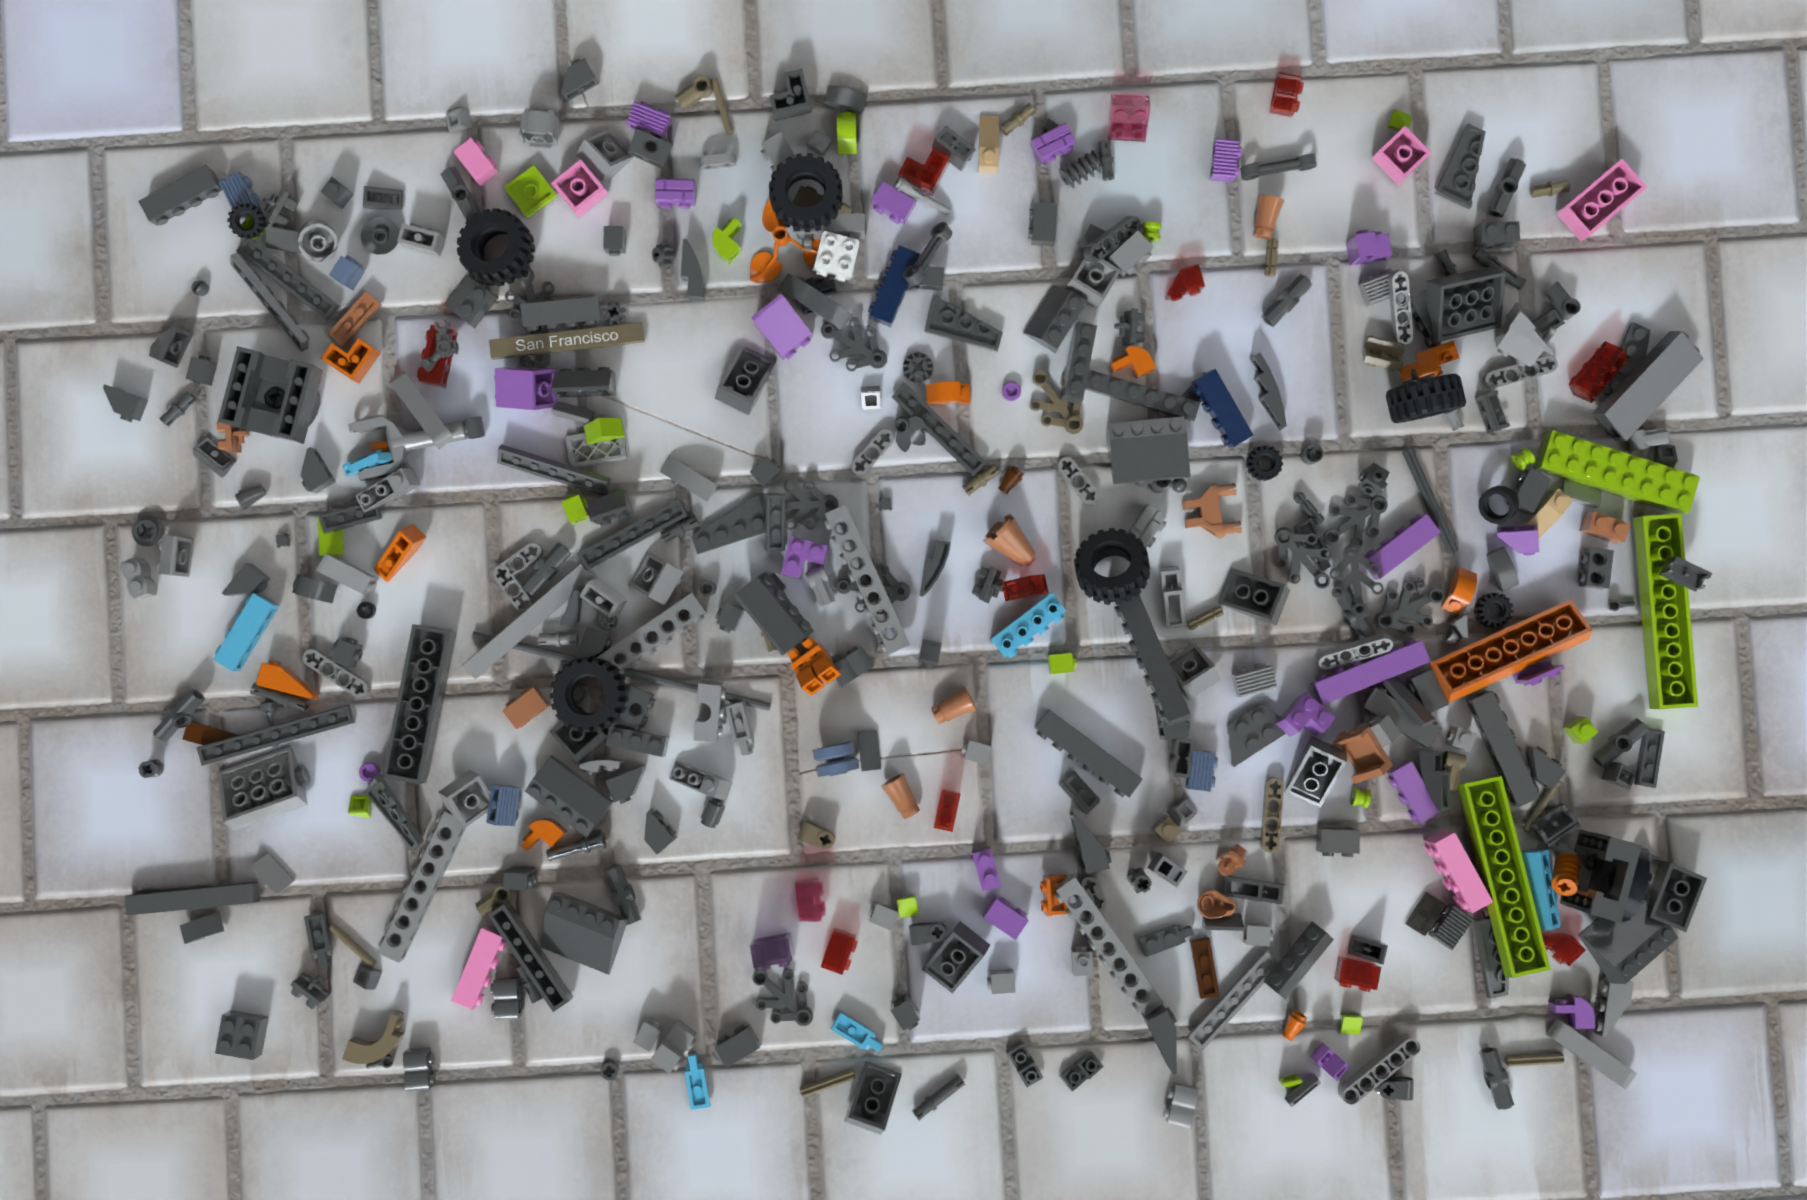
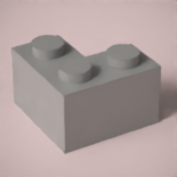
[651,1020,697,1074]

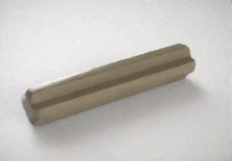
[1505,1052,1564,1067]
[800,1068,856,1097]

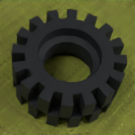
[227,203,267,239]
[1246,445,1283,481]
[1474,593,1514,627]

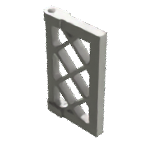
[565,433,628,468]

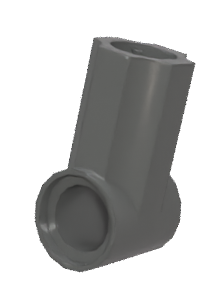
[1543,281,1581,320]

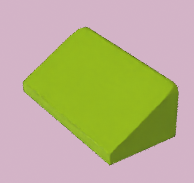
[318,518,344,556]

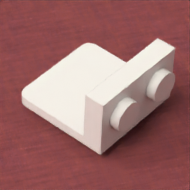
[812,231,859,282]

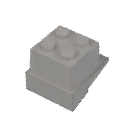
[1494,302,1557,367]

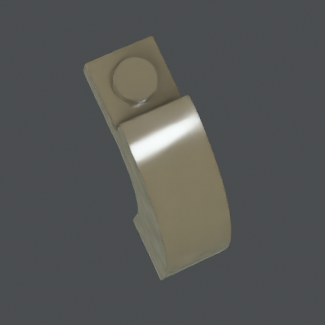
[342,1010,405,1064]

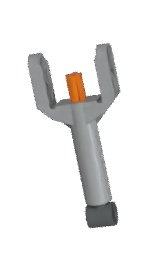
[348,416,485,481]

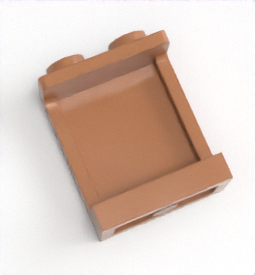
[1331,726,1393,784]

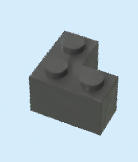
[769,69,812,121]

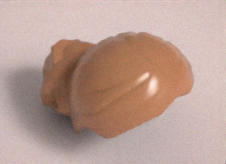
[1197,889,1236,919]

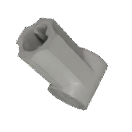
[1628,427,1670,452]
[805,566,836,607]

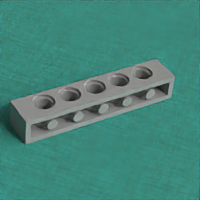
[597,593,706,674]

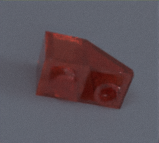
[1165,264,1205,302]
[1001,574,1049,601]
[1541,932,1586,966]

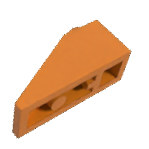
[373,524,427,582]
[256,660,319,699]

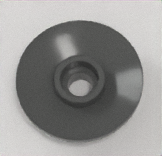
[361,217,399,255]

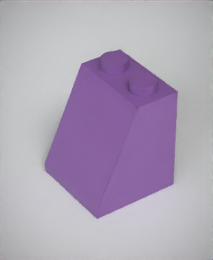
[751,294,813,360]
[494,367,557,410]

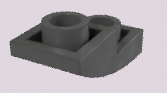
[824,85,867,115]
[1486,547,1519,592]
[180,912,224,944]
[1006,1041,1043,1087]
[1059,1051,1104,1092]

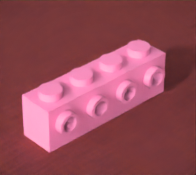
[451,925,507,1010]

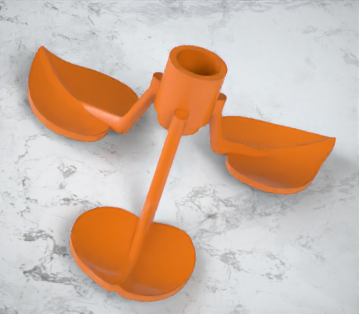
[750,198,821,283]

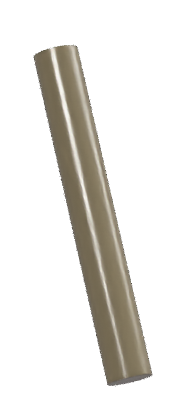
[710,78,733,135]
[1523,782,1560,832]
[328,924,377,968]

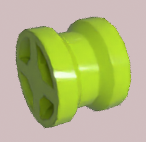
[1142,222,1162,242]
[1510,447,1536,471]
[1350,787,1371,808]

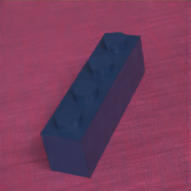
[868,245,920,327]
[1191,369,1253,448]

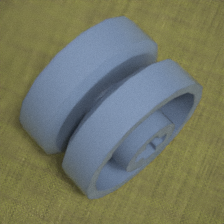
[812,741,859,777]

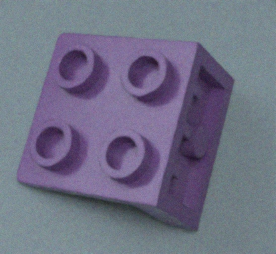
[1512,658,1565,686]

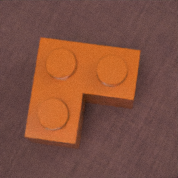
[321,338,381,384]

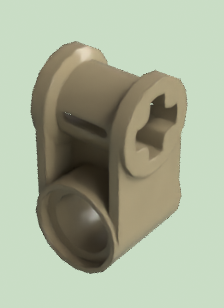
[797,820,836,849]

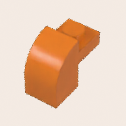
[1110,346,1156,379]
[926,381,971,405]
[1441,567,1477,615]
[521,818,568,851]

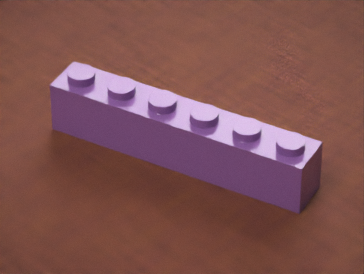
[1310,638,1431,705]

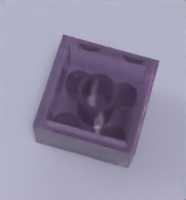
[750,932,795,971]

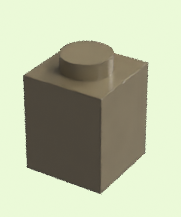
[1151,815,1182,844]

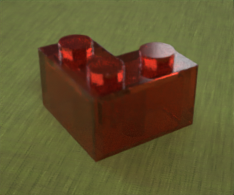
[898,148,950,197]

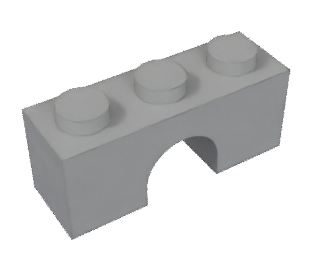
[694,680,726,743]

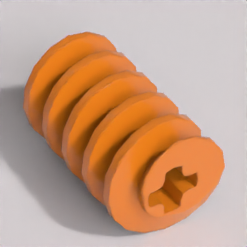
[1551,853,1581,896]

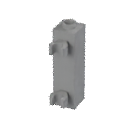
[792,213,865,250]

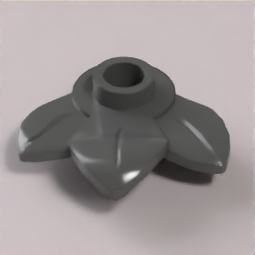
[894,416,926,452]

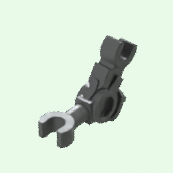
[420,320,459,372]

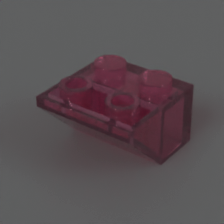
[1108,94,1151,142]
[794,877,826,922]

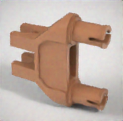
[1182,483,1242,538]

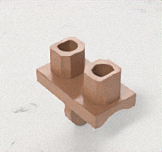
[217,422,250,453]
[1216,844,1247,876]

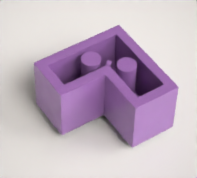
[1346,230,1392,266]
[781,536,829,579]
[1276,692,1336,737]

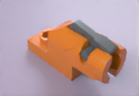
[1399,340,1460,384]

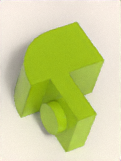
[837,112,857,154]
[712,217,743,265]

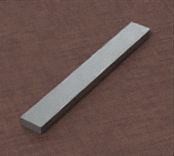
[462,563,593,680]

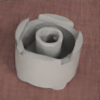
[519,108,560,149]
[297,219,338,262]

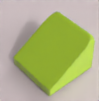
[896,895,919,918]
[1340,1014,1363,1035]

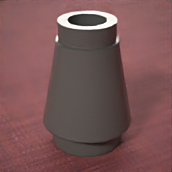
[235,485,267,508]

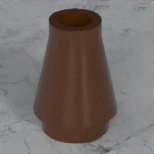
[998,465,1024,494]

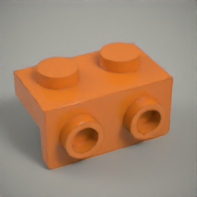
[1040,874,1068,917]

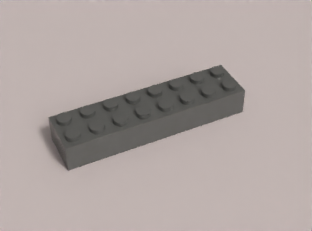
[382,624,456,784]

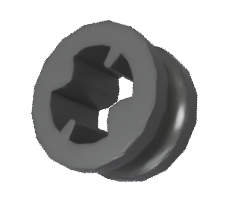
[600,1061,619,1080]

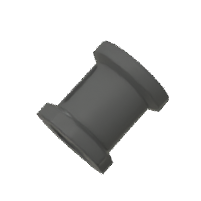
[138,760,164,778]

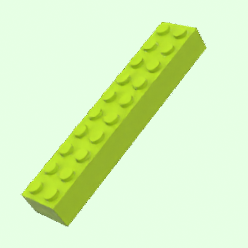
[1633,513,1698,709]
[1458,776,1551,978]

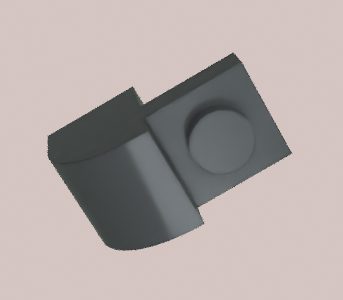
[292,574,338,603]
[1147,852,1188,887]

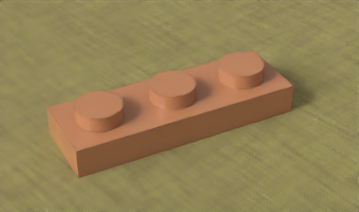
[328,291,382,347]

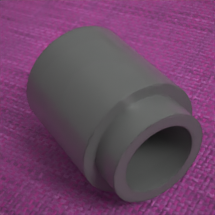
[701,798,725,828]

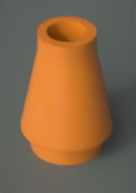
[1282,1010,1307,1041]

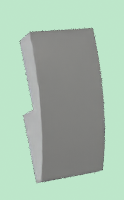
[579,759,623,775]

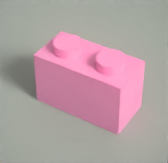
[453,138,498,186]

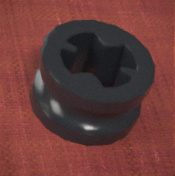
[357,602,376,619]

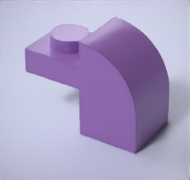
[1548,994,1595,1029]
[1310,1042,1350,1081]

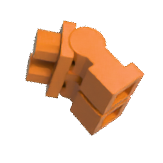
[787,636,841,696]

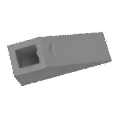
[355,468,421,513]
[669,761,733,800]
[1594,975,1634,1037]

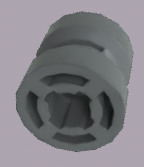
[1300,444,1324,465]

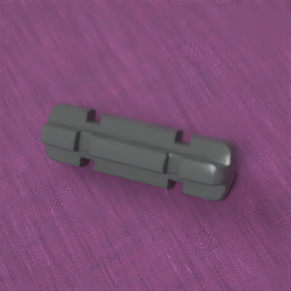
[1293,492,1324,525]

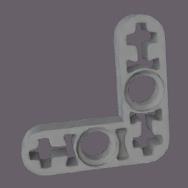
[493,543,543,613]

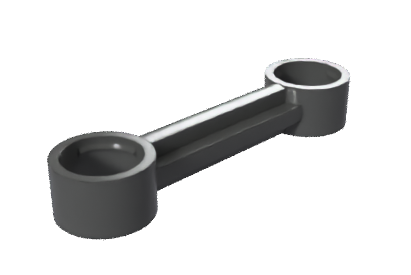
[1240,153,1317,181]
[903,222,953,286]

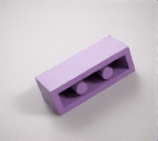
[1387,760,1441,824]

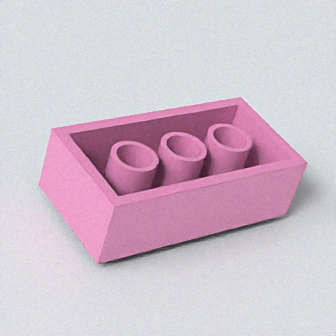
[1556,159,1647,242]
[1423,829,1493,913]

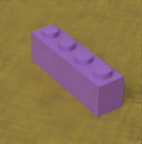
[1364,514,1441,580]

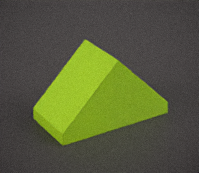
[584,418,625,445]

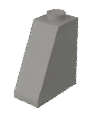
[316,553,378,595]

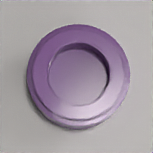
[1002,381,1021,401]
[359,762,380,782]

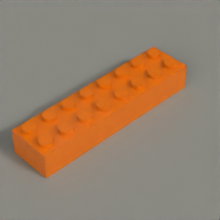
[1429,599,1592,703]

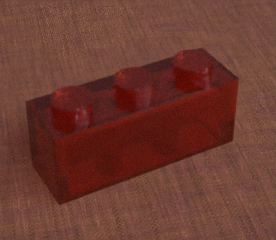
[417,325,458,389]
[1568,341,1628,403]

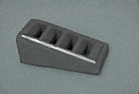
[363,186,403,210]
[561,586,583,628]

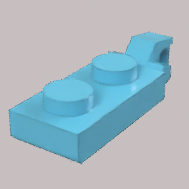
[343,450,392,476]
[830,1011,883,1052]
[684,1052,711,1110]

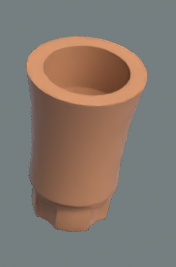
[1253,194,1284,240]
[931,686,977,724]
[881,773,920,819]

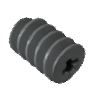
[1059,150,1101,189]

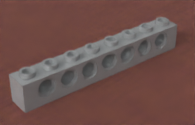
[823,504,910,655]
[377,810,466,963]
[1054,874,1164,1017]

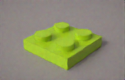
[504,165,558,219]

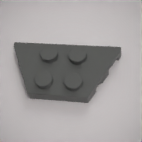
[1227,704,1286,767]

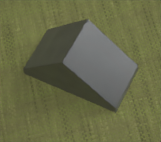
[1601,762,1637,789]
[1348,935,1388,965]

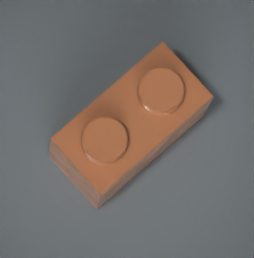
[1579,511,1631,544]
[502,687,551,729]

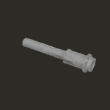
[894,177,951,215]

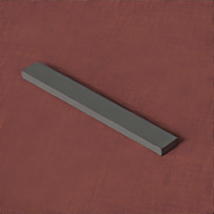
[196,705,355,766]

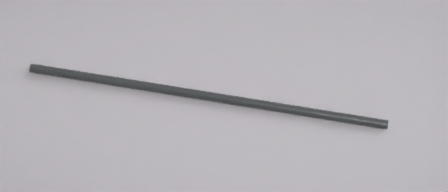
[472,631,771,711]

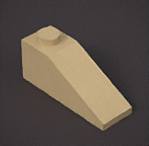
[978,116,999,173]
[1523,488,1574,538]

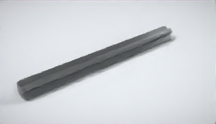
[1402,448,1458,554]

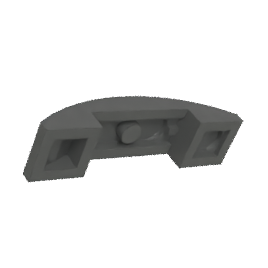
[778,273,852,331]

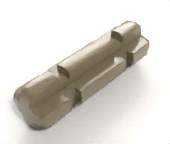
[1264,239,1279,277]
[1187,606,1224,630]

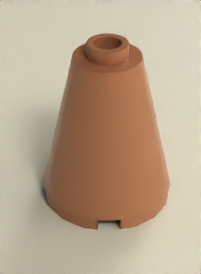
[983,514,1036,566]

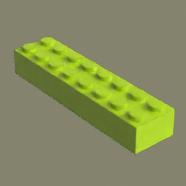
[1533,430,1700,514]

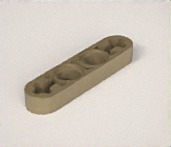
[1260,777,1284,853]

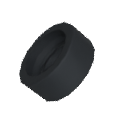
[1478,485,1519,524]

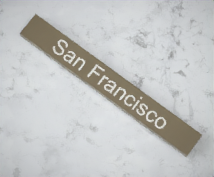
[489,322,645,360]

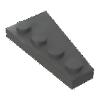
[1435,123,1486,209]

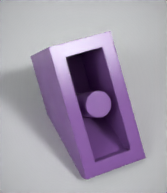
[1497,524,1539,555]

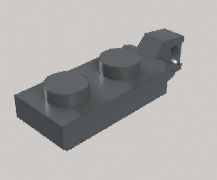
[1293,518,1331,571]
[304,912,332,968]
[1138,925,1194,957]

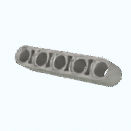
[388,371,455,450]
[1546,1018,1637,1089]
[1338,1034,1421,1105]

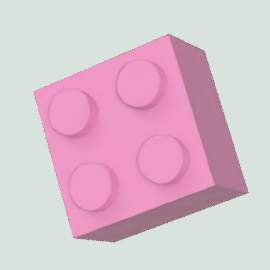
[1372,126,1431,185]
[551,159,609,218]

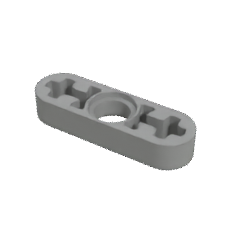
[851,429,894,476]
[1057,457,1099,505]

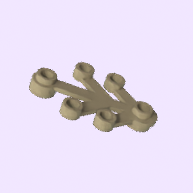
[1030,370,1084,434]

